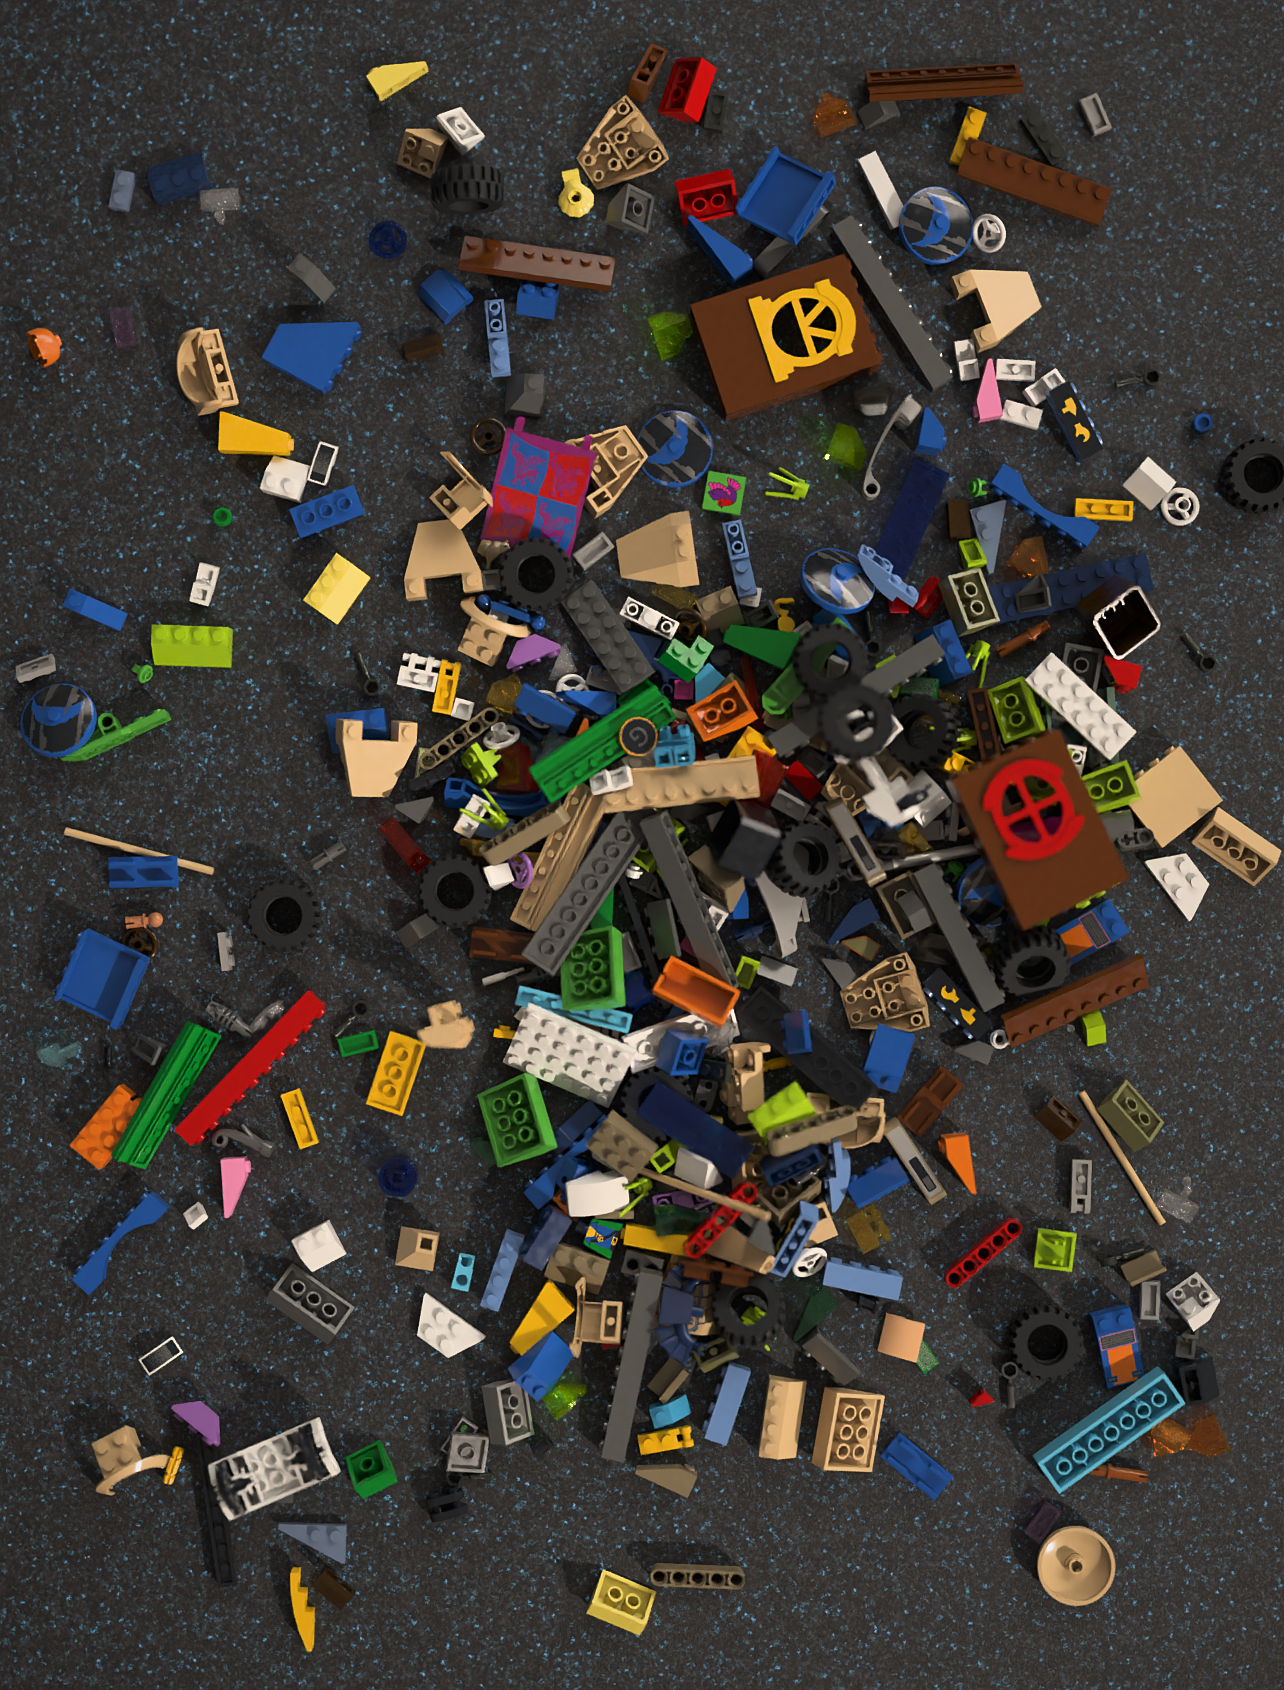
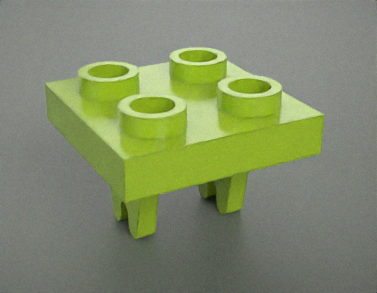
[460,742,501,788]
[1032,1228,1077,1272]

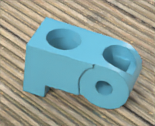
[451,1253,475,1292]

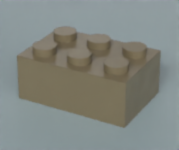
[874,870,936,940]
[585,1110,659,1182]

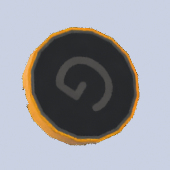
[619,717,658,756]

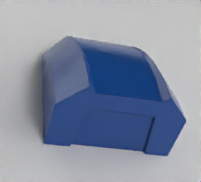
[419,270,474,326]

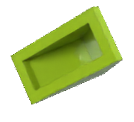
[958,538,987,571]
[735,955,761,989]
[1080,1009,1106,1047]

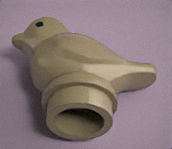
[477,539,510,570]

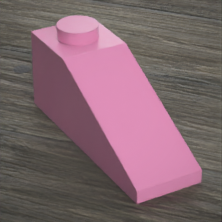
[972,358,1003,423]
[221,1156,251,1218]

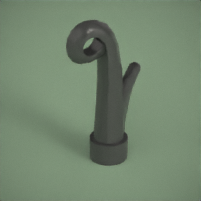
[211,1124,275,1158]

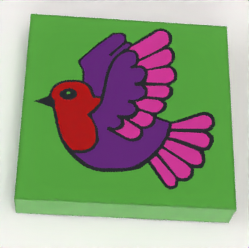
[702,471,746,516]

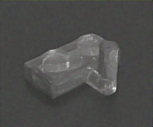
[200,188,240,224]
[1155,1177,1199,1223]

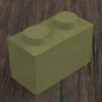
[693,1337,739,1373]

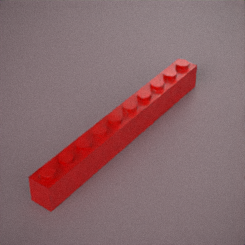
[175,990,327,1146]

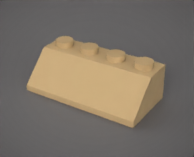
[1191,807,1281,886]
[758,1375,807,1459]

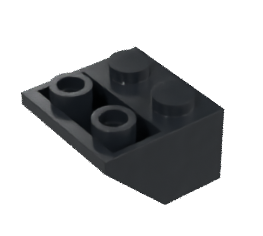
[1174,1357,1220,1406]

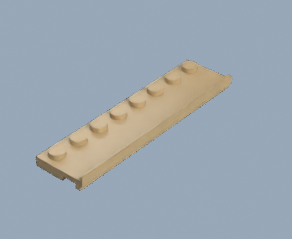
[603,756,760,813]
[510,783,605,932]

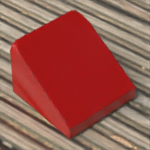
[888,597,909,615]
[969,1388,994,1407]

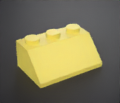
[304,553,370,625]
[586,1569,656,1636]

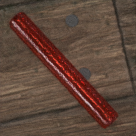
[739,655,764,731]

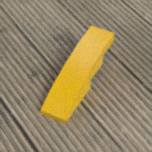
[290,1567,315,1652]

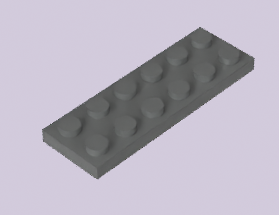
[561,579,655,694]

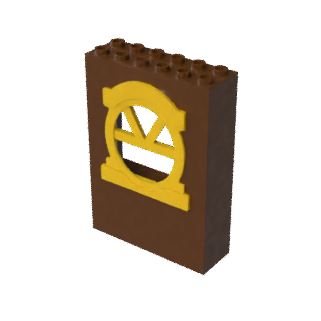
[690,254,883,422]

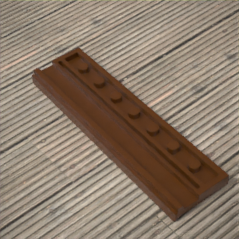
[865,63,1023,102]
[956,137,1112,227]
[458,236,616,292]
[1000,954,1149,1048]

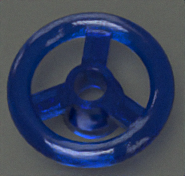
[369,221,407,259]

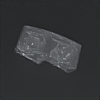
[249,999,285,1031]

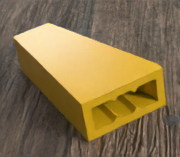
[218,412,294,456]
[620,1222,695,1257]
[510,1279,575,1356]

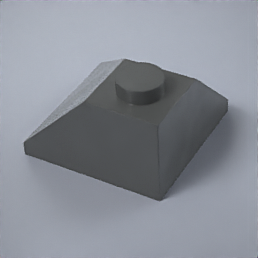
[606,183,655,234]
[504,374,545,418]

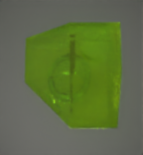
[646,312,693,361]
[825,422,867,471]
[542,1383,587,1421]

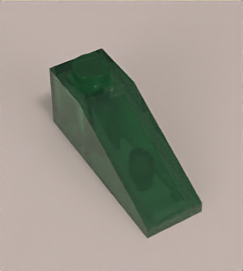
[653,1204,711,1237]
[792,1285,840,1342]

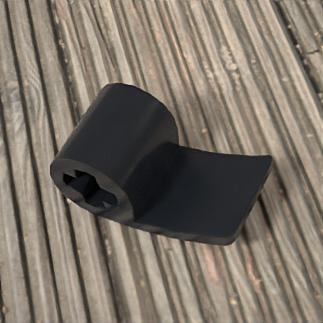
[705,628,732,668]

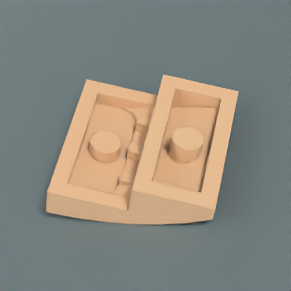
[877,1313,925,1362]

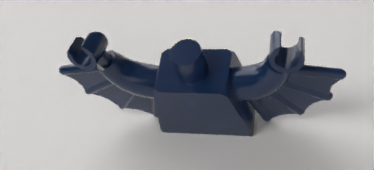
[584,630,683,694]
[655,1257,717,1366]

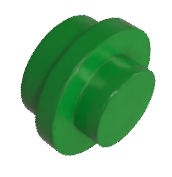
[213,507,232,527]

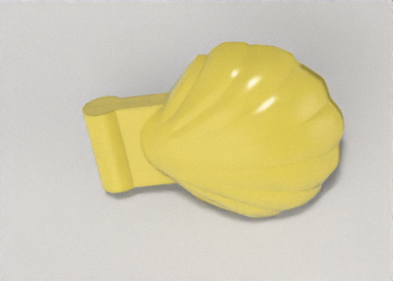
[558,168,594,217]

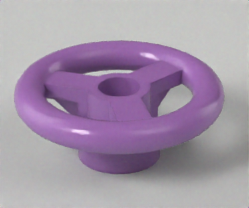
[506,851,533,889]

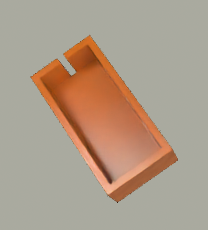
[653,956,740,1030]
[69,1084,142,1170]

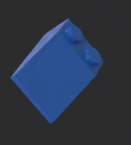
[861,1023,915,1093]
[508,1330,574,1402]

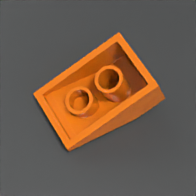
[686,680,758,742]
[938,1132,976,1194]

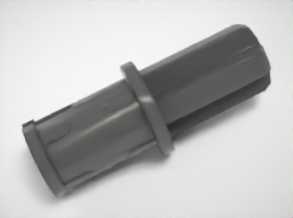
[309,840,347,870]

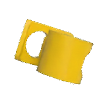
[773,598,795,632]

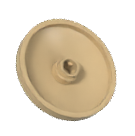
[1036,1526,1115,1606]

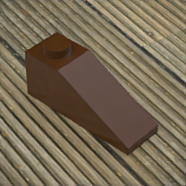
[627,43,668,103]

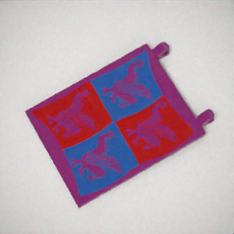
[480,416,597,558]

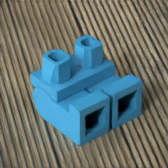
[654,724,696,768]

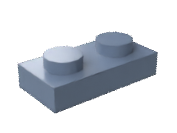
[109,170,136,212]

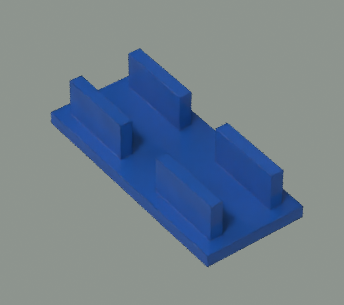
[289,485,365,538]
[108,856,179,888]
[880,1432,953,1500]

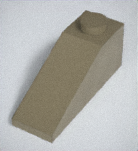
[635,1464,697,1498]

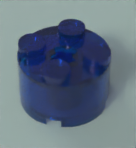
[624,970,655,1014]
[378,1156,419,1197]

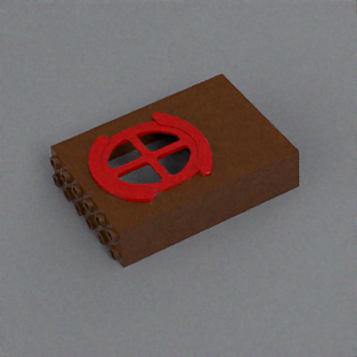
[945,728,1129,930]

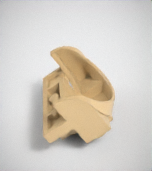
[176,327,239,416]
[418,1000,475,1048]
[720,1042,770,1125]
[806,1092,885,1149]

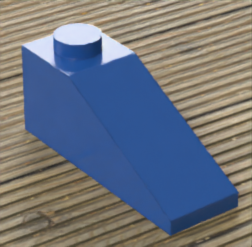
[62,589,128,631]
[556,690,616,720]

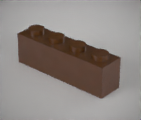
[967,687,1001,764]

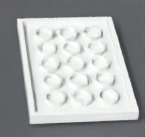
[503,1003,636,1108]

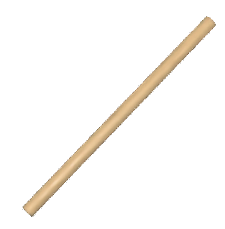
[64,827,214,875]
[1078,1090,1166,1226]
[638,1167,770,1220]

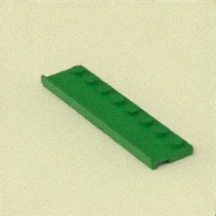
[527,685,677,803]
[111,1021,221,1169]

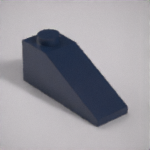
[826,896,880,945]

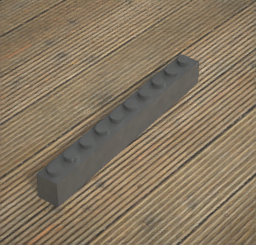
[831,215,953,393]
[768,634,945,759]
[640,810,740,989]
[598,1267,663,1462]

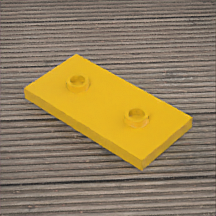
[366,1031,426,1116]

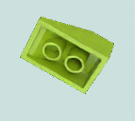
[1082,760,1141,813]

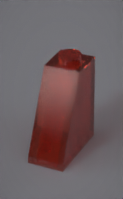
[497,740,539,793]
[747,749,789,809]
[379,817,432,873]

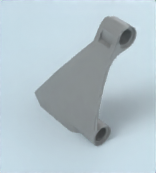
[862,395,921,500]
[745,843,810,959]

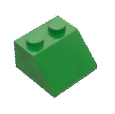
[345,1440,398,1499]

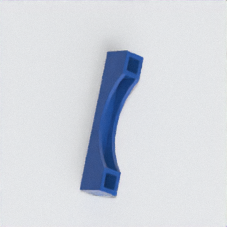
[989,464,1100,549]
[444,777,562,817]
[523,1113,610,1210]
[72,1191,170,1295]

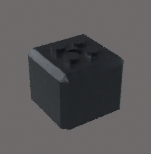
[708,799,782,880]

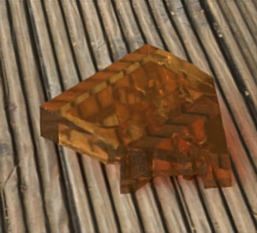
[814,92,856,138]
[1006,536,1050,578]
[1187,1413,1231,1459]
[1147,1417,1193,1458]

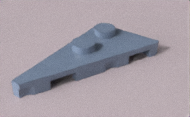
[969,500,1006,575]
[278,1522,347,1564]

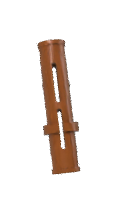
[995,620,1051,659]
[1088,1463,1148,1483]

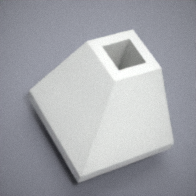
[1166,1272,1220,1331]

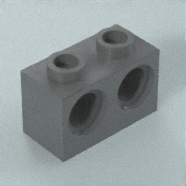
[621,1247,664,1279]

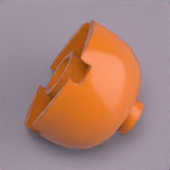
[25,328,62,368]

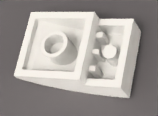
[565,1169,629,1217]

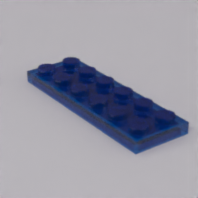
[875,459,950,580]
[636,1081,755,1179]

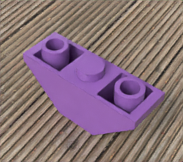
[506,634,562,673]
[652,1185,713,1216]
[171,1401,221,1447]

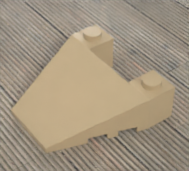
[949,270,1041,353]
[565,425,648,519]
[404,519,484,601]
[336,719,418,797]

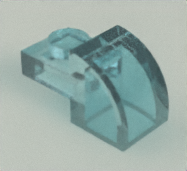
[36,1042,82,1067]

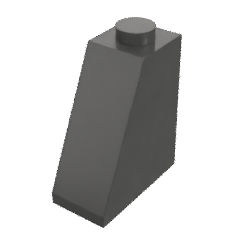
[288,253,336,304]

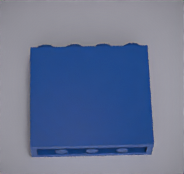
[735,146,836,246]
[54,928,151,1030]

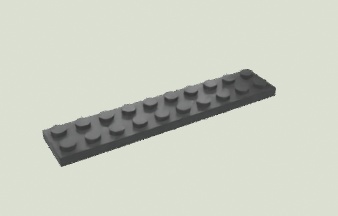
[521,808,658,976]

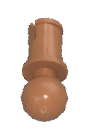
[125,912,163,929]

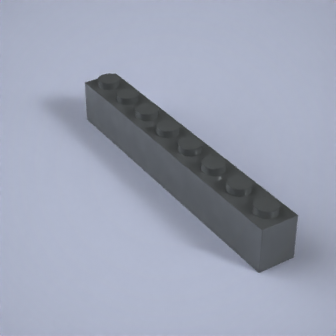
[912,863,1005,1012]

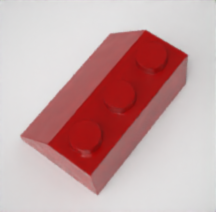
[658,57,717,122]
[674,169,737,226]

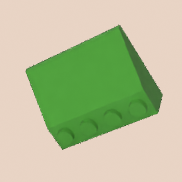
[560,926,625,1011]
[477,1073,557,1167]

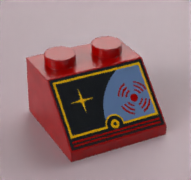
[1100,656,1142,694]

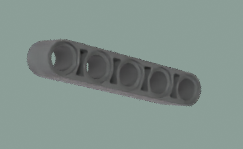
[752,205,829,279]

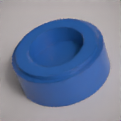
[1192,413,1213,433]

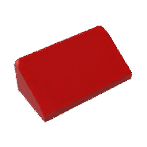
[909,576,943,620]
[783,760,823,801]

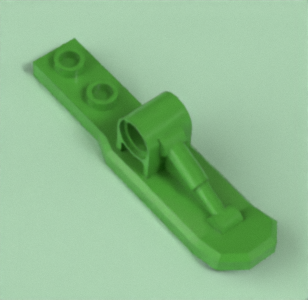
[762,617,852,715]
[59,709,172,761]

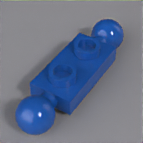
[476,594,545,630]

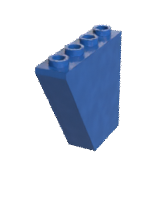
[262,322,362,395]

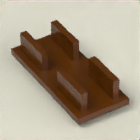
[469,926,535,964]
[896,1065,964,1137]
[681,1258,754,1287]

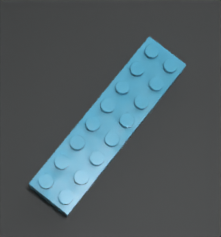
[1032,1366,1186,1494]

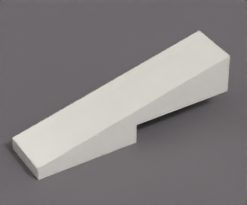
[858,151,903,230]

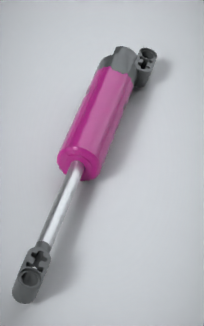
[847,809,1154,881]

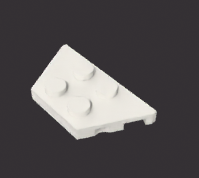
[1143,854,1209,921]
[417,1293,486,1358]

